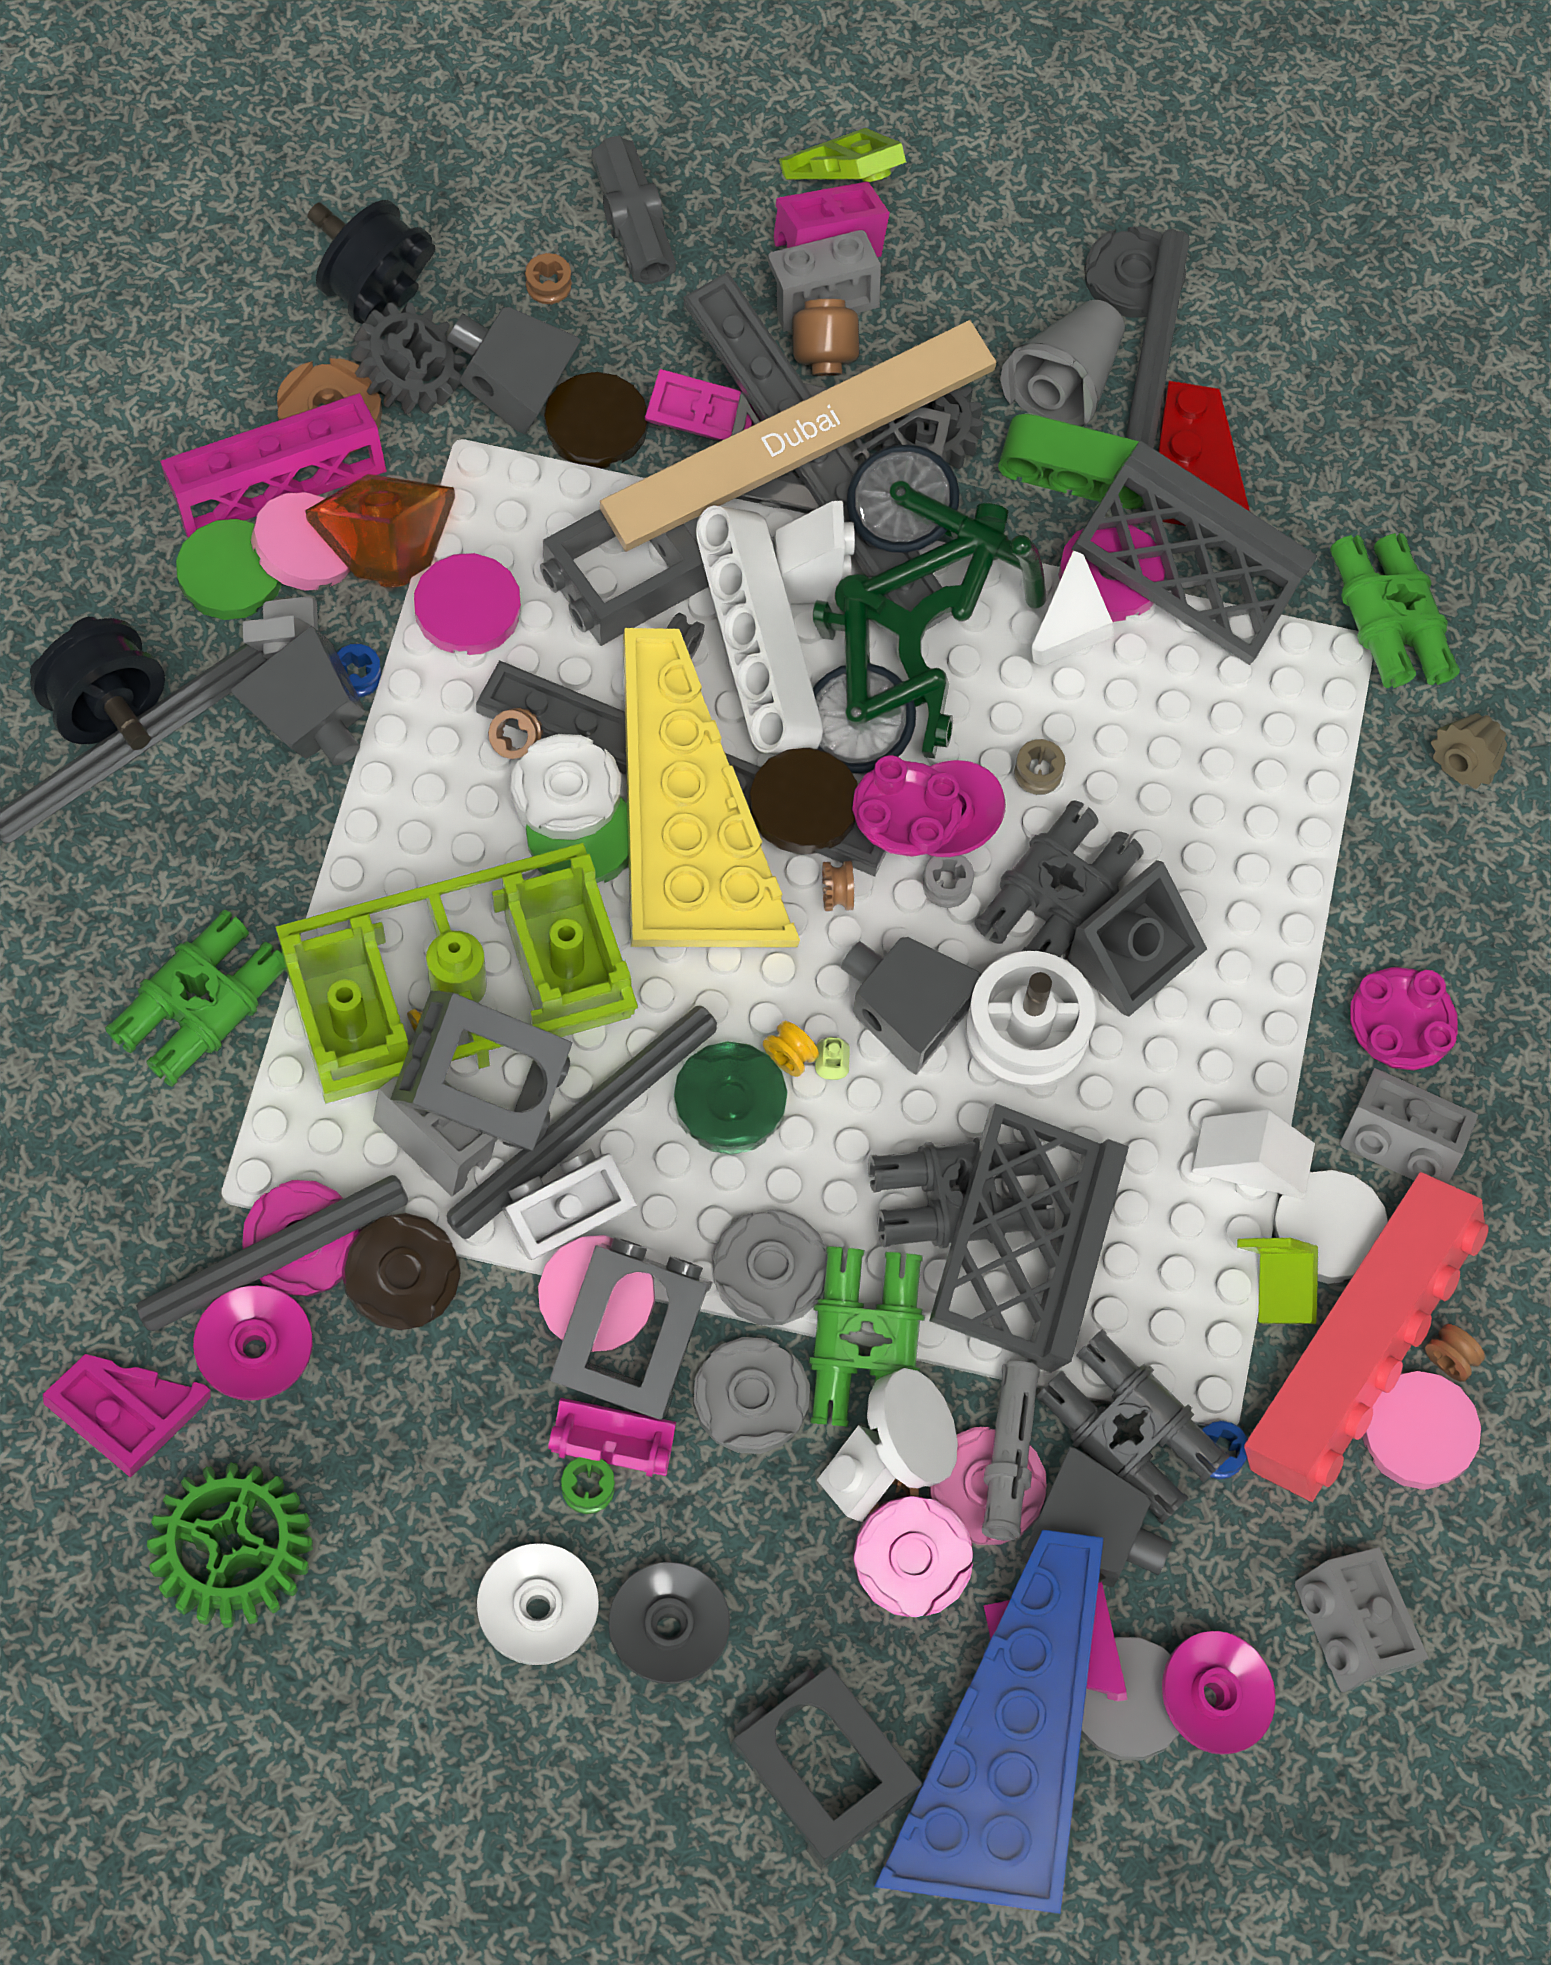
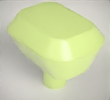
[815,1037,850,1080]

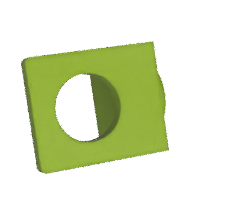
[1237,1238,1318,1324]

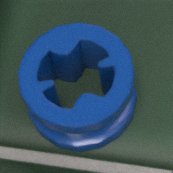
[337,644,381,697]
[1201,1421,1248,1479]

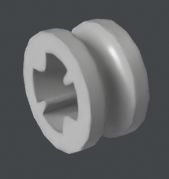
[923,855,974,908]

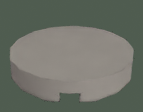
[714,1210,827,1325]
[693,1337,810,1454]
[1081,1637,1180,1761]

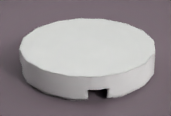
[511,734,621,840]
[1273,1170,1388,1284]
[867,1368,958,1489]

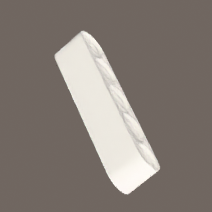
[696,505,823,754]

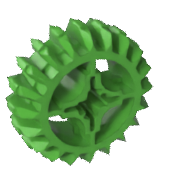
[147,1462,313,1628]

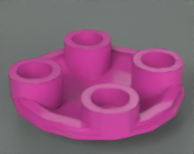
[852,755,962,857]
[1350,967,1458,1071]

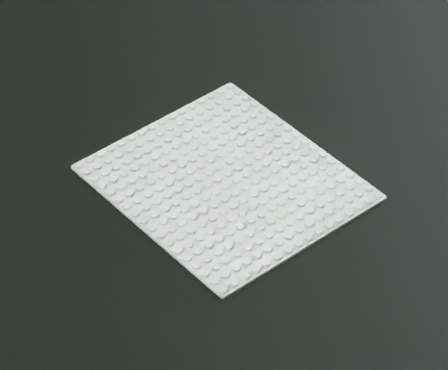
[222,439,1373,1426]

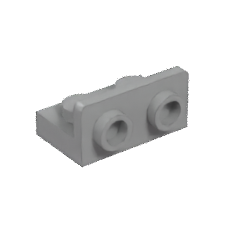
[768,230,881,332]
[1340,1068,1478,1184]
[1295,1547,1429,1692]

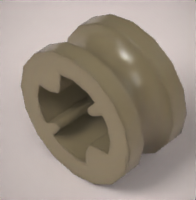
[1014,739,1066,795]

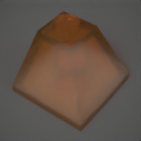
[305,474,455,588]

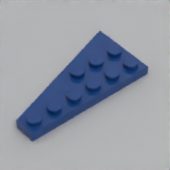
[874,1530,1104,1914]

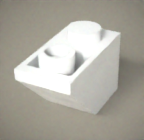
[774,501,855,604]

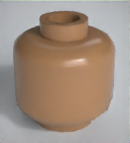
[792,299,860,376]

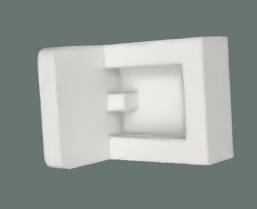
[817,1425,895,1522]

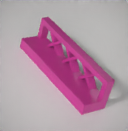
[160,393,387,538]

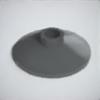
[609,1562,730,1684]

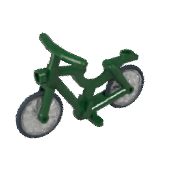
[813,445,1046,774]

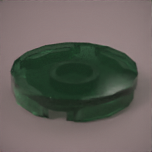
[673,1041,788,1155]

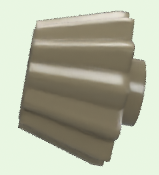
[1431,713,1507,789]

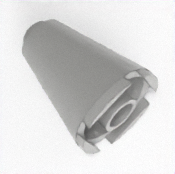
[1000,300,1125,426]

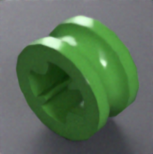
[561,1457,615,1514]

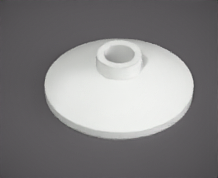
[477,1544,599,1665]

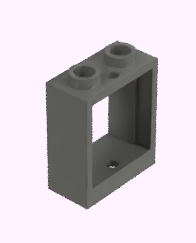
[540,509,709,646]

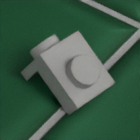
[243,596,318,659]

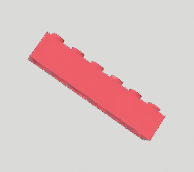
[1244,1172,1489,1502]

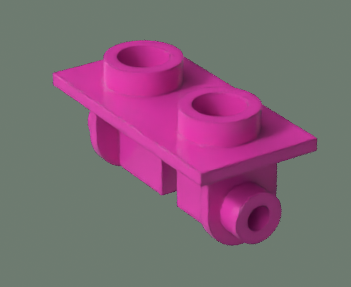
[548,1398,676,1477]

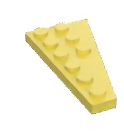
[623,628,800,947]

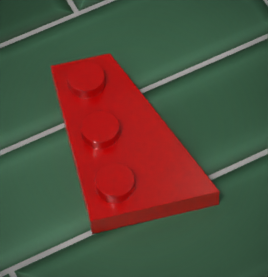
[1158,381,1250,526]

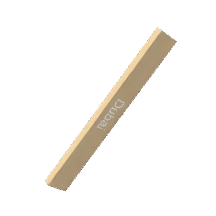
[599,320,997,552]

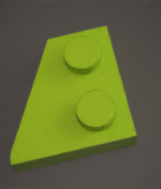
[779,128,906,182]

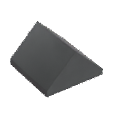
[1068,860,1207,1016]

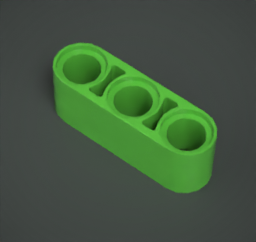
[998,414,1144,510]

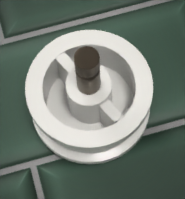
[966,951,1096,1088]

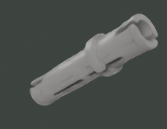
[982,1360,1040,1541]

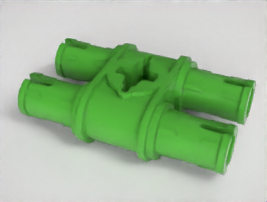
[1330,533,1460,688]
[105,909,287,1087]
[808,1246,925,1430]

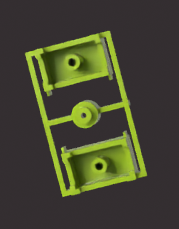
[276,843,638,1104]

